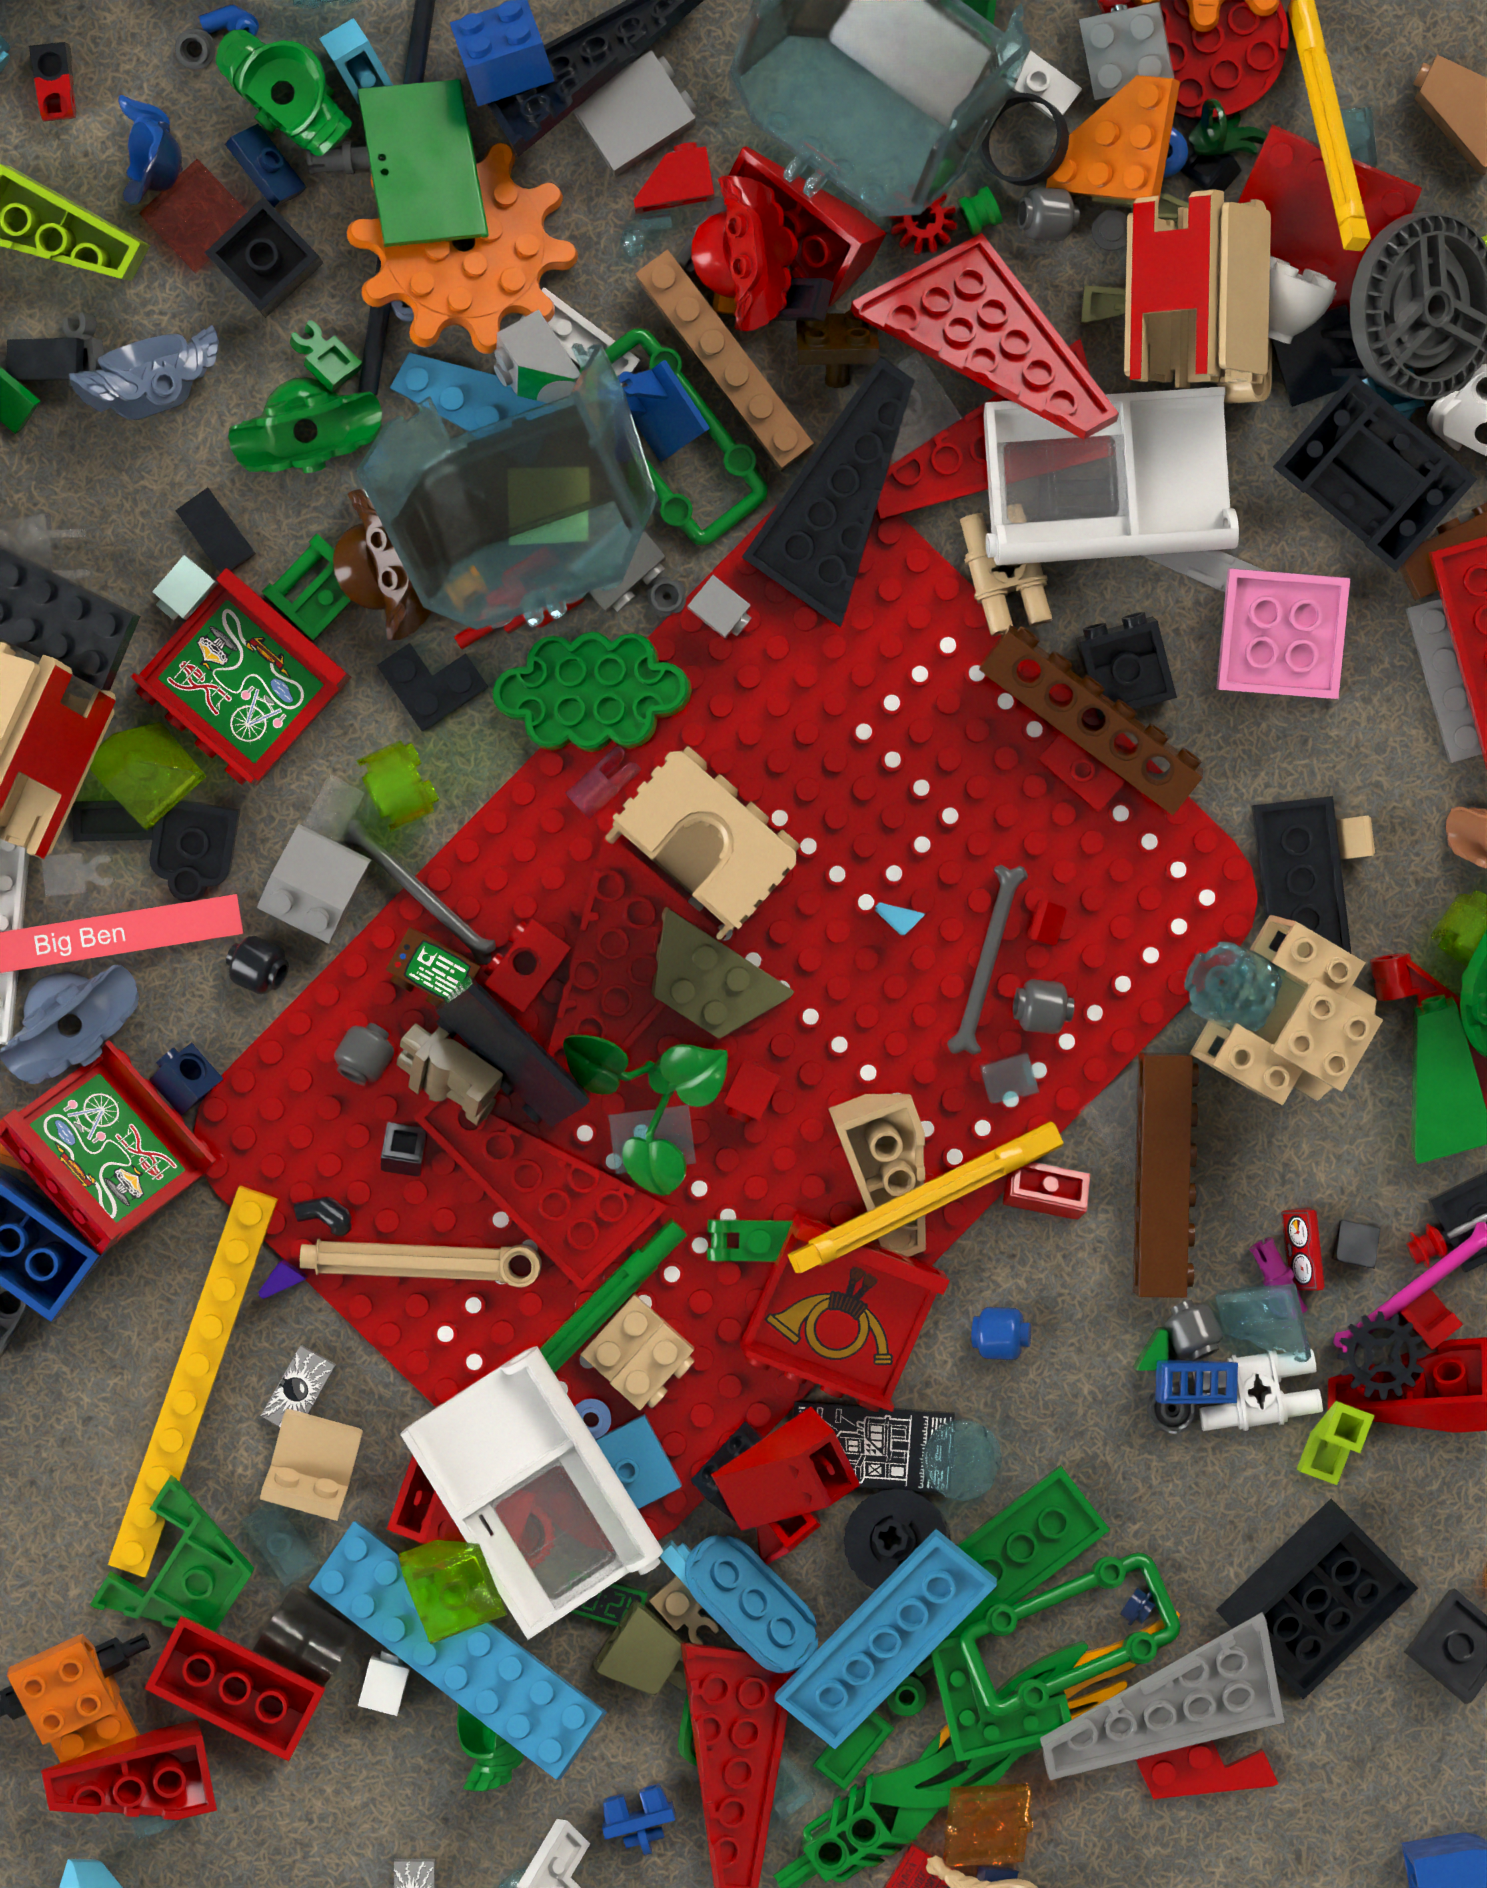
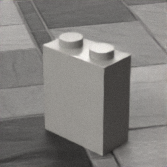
[573,50,698,177]

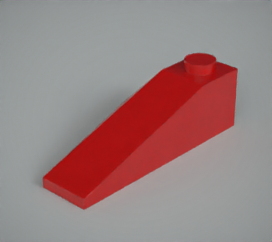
[728,146,887,307]
[41,1720,217,1820]

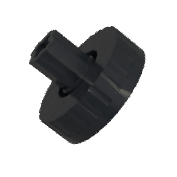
[844,1489,951,1590]

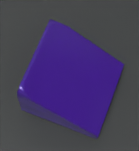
[258,1260,308,1299]

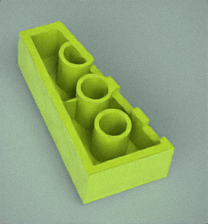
[0,164,151,281]

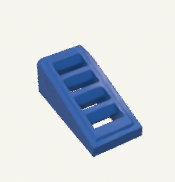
[1155,1360,1238,1404]

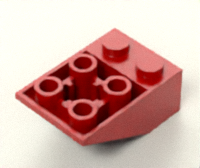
[711,1407,861,1531]
[387,1455,536,1561]

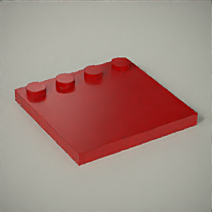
[1237,124,1422,316]

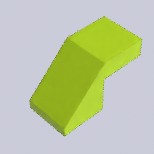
[1297,1401,1374,1485]

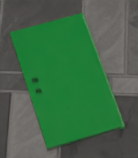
[357,79,489,247]

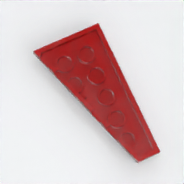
[877,338,1113,520]
[413,1098,669,1291]
[680,1642,795,1888]

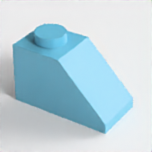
[319,18,393,108]

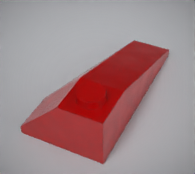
[1328,1337,1487,1433]

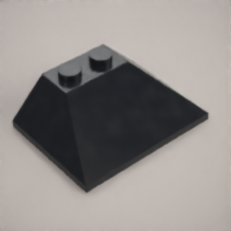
[1273,373,1477,572]

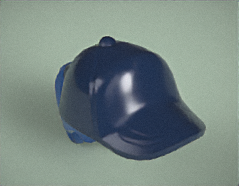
[118,95,183,205]

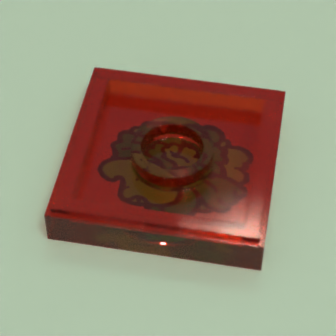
[139,159,247,274]

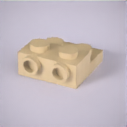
[580,1294,695,1410]

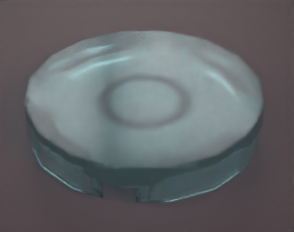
[922,1419,1002,1501]

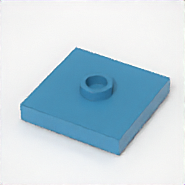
[595,1414,682,1509]

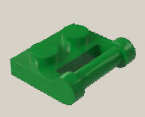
[261,533,352,641]

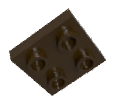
[796,310,879,388]

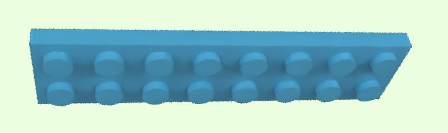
[309,1521,607,1780]

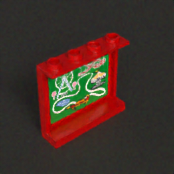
[130,568,352,786]
[0,1040,216,1256]

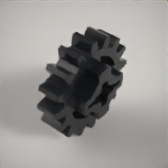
[1337,1311,1426,1400]

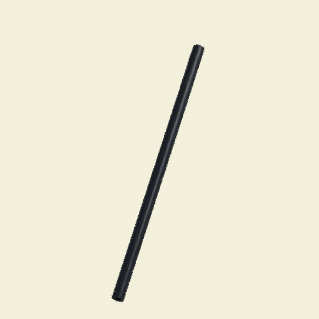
[358,0,436,395]

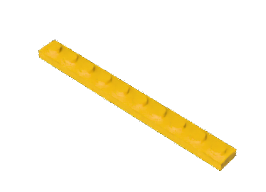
[108,1186,278,1578]

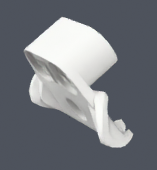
[1427,364,1487,465]

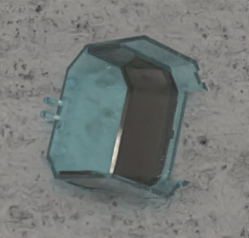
[729,0,1031,216]
[356,343,658,630]

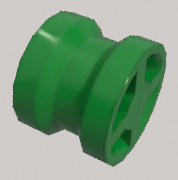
[957,185,1003,236]

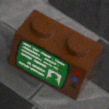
[386,927,482,1007]

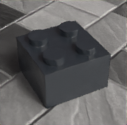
[204,197,323,318]

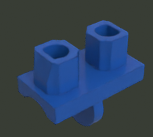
[602,1783,676,1856]

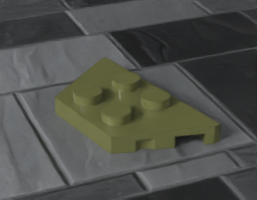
[651,907,794,1039]

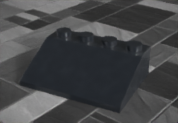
[435,974,590,1127]
[1216,1498,1419,1700]

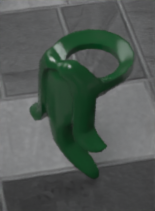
[1188,98,1267,156]

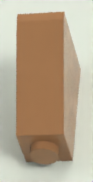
[1413,55,1487,176]

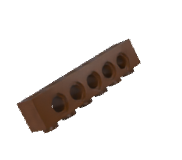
[979,625,1203,815]

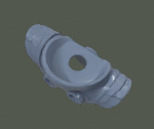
[69,325,219,421]
[0,965,139,1084]

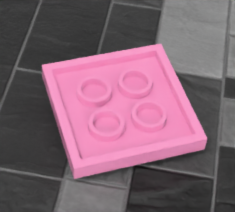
[1216,568,1350,699]

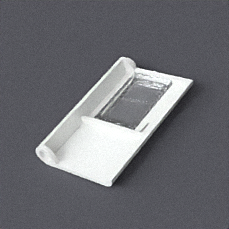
[984,387,1239,565]
[401,1346,663,1640]

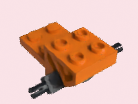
[0,1633,151,1763]

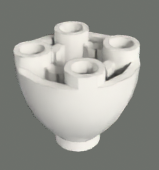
[1268,256,1337,344]

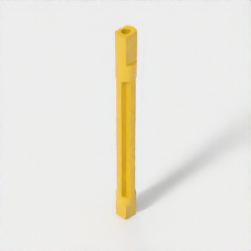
[1287,0,1371,251]
[787,1121,1064,1273]

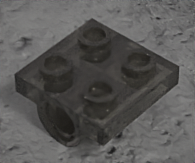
[252,1586,360,1687]

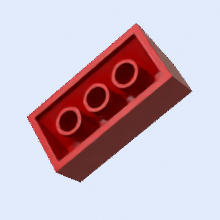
[144,1615,326,1762]

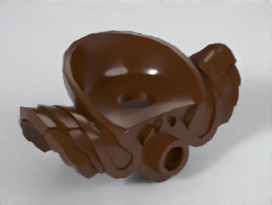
[333,489,438,641]

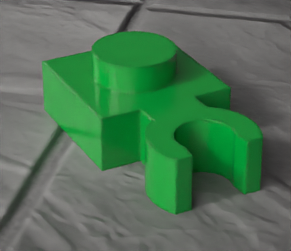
[290,320,362,393]

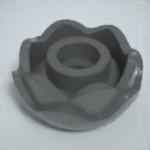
[1147,1383,1198,1434]

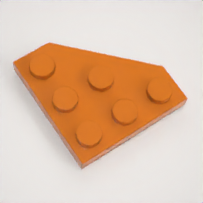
[1046,75,1180,203]

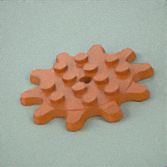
[347,143,578,354]

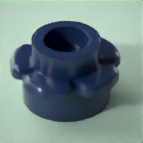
[1120,1588,1155,1626]

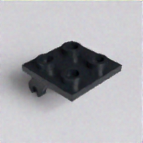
[1271,304,1370,407]

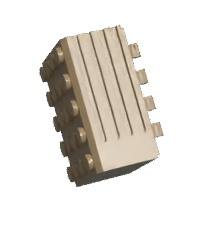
[605,746,801,939]

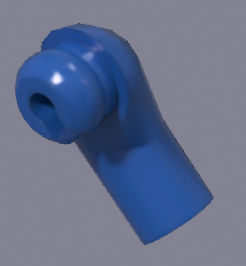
[199,5,259,36]

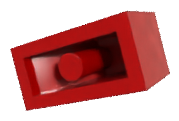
[633,142,715,214]

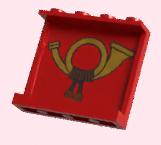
[740,1214,950,1412]

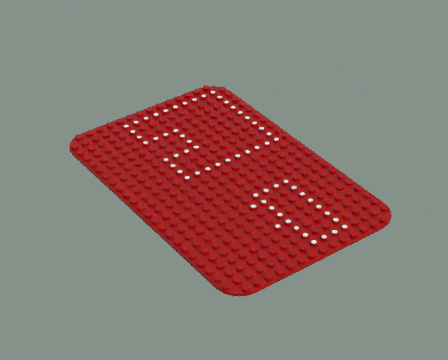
[194,504,1258,1551]

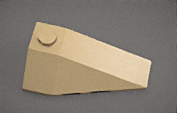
[828,1094,926,1257]

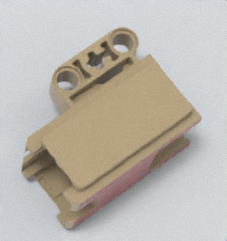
[1124,189,1272,404]
[0,642,116,859]

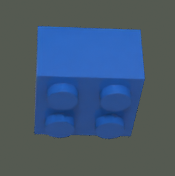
[450,0,555,107]

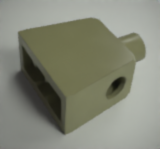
[593,1599,687,1695]

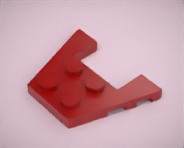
[1135,1640,1279,1799]

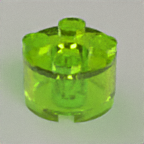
[355,740,439,833]
[1430,890,1487,967]

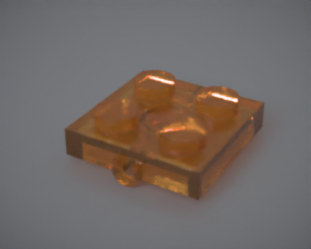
[943,1783,1033,1867]

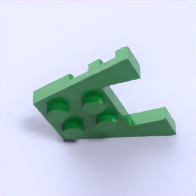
[90,1475,255,1632]

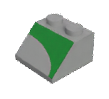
[494,309,582,409]

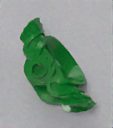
[216,29,352,156]
[228,377,382,473]
[457,1704,524,1792]

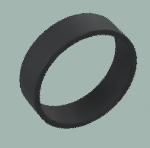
[977,93,1069,186]

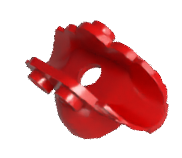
[691,175,798,331]

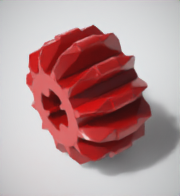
[889,186,957,256]

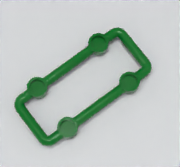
[579,328,768,546]
[959,1552,1181,1717]

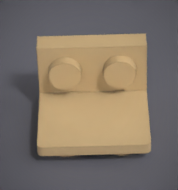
[260,1409,363,1521]

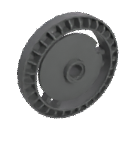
[1350,212,1487,400]

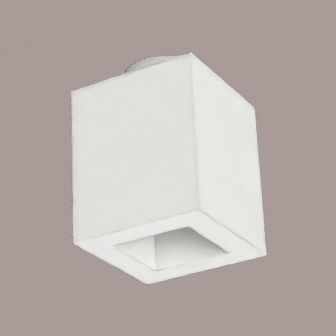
[358,1649,411,1716]

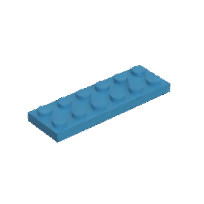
[775,1529,997,1749]

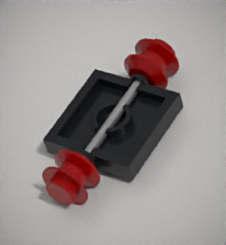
[1406,1171,1487,1273]

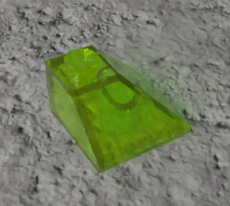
[89,722,207,830]
[398,1540,507,1644]

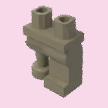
[396,1024,503,1126]

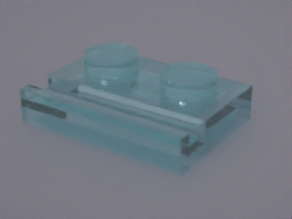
[608,1105,696,1173]

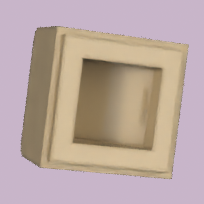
[1336,816,1375,859]

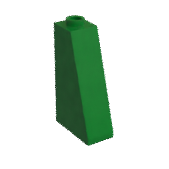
[1411,995,1487,1164]

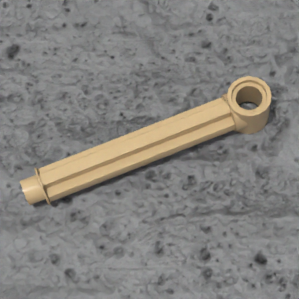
[300,1239,542,1287]

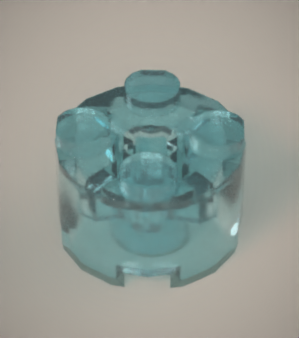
[1184,942,1282,1031]

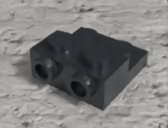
[1075,612,1177,719]

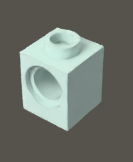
[152,555,218,620]

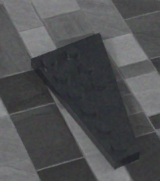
[486,0,704,157]
[742,356,915,627]

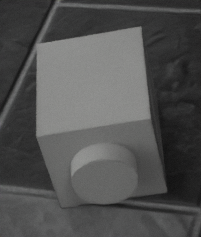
[687,575,752,639]

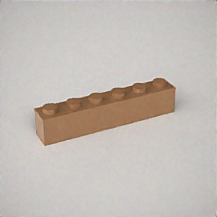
[635,249,814,472]

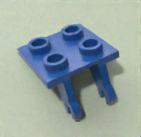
[593,360,710,462]

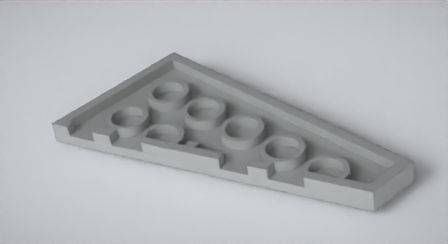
[1040,1612,1284,1780]

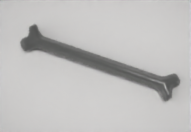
[344,819,496,965]
[947,865,1028,1055]

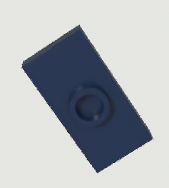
[225,123,307,208]

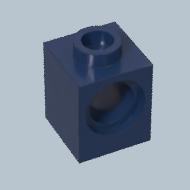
[149,1043,223,1116]

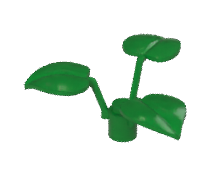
[563,1035,728,1196]

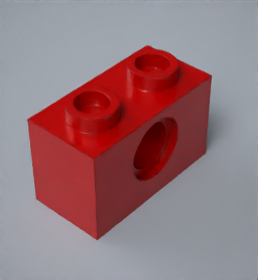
[484,919,573,1013]

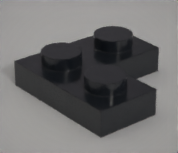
[377,643,489,732]

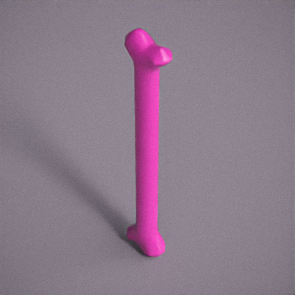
[1333,1222,1487,1356]

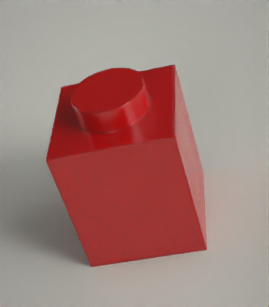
[723,1058,781,1124]

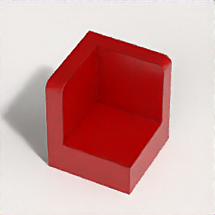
[1399,1289,1463,1350]

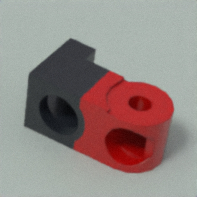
[29,42,76,122]

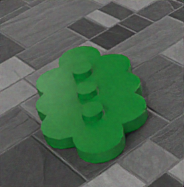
[492,631,692,752]

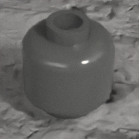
[1017,188,1080,241]
[1013,979,1074,1034]
[334,1023,394,1086]
[1163,1300,1223,1361]

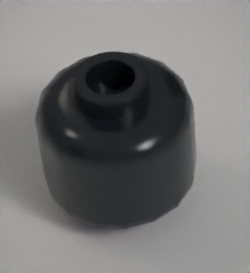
[226,936,289,995]

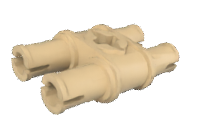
[960,504,1053,636]

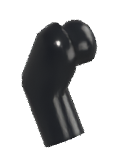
[294,1197,352,1236]

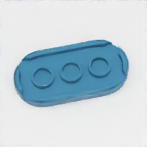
[685,1535,819,1673]

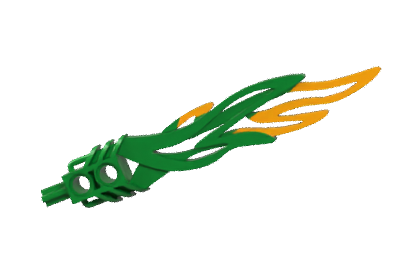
[773,1611,1180,1888]

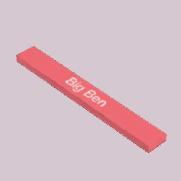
[0,894,244,973]

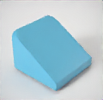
[875,903,925,935]

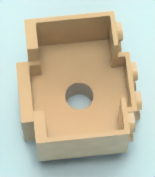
[1189,915,1383,1105]

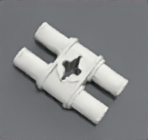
[1193,1349,1323,1431]

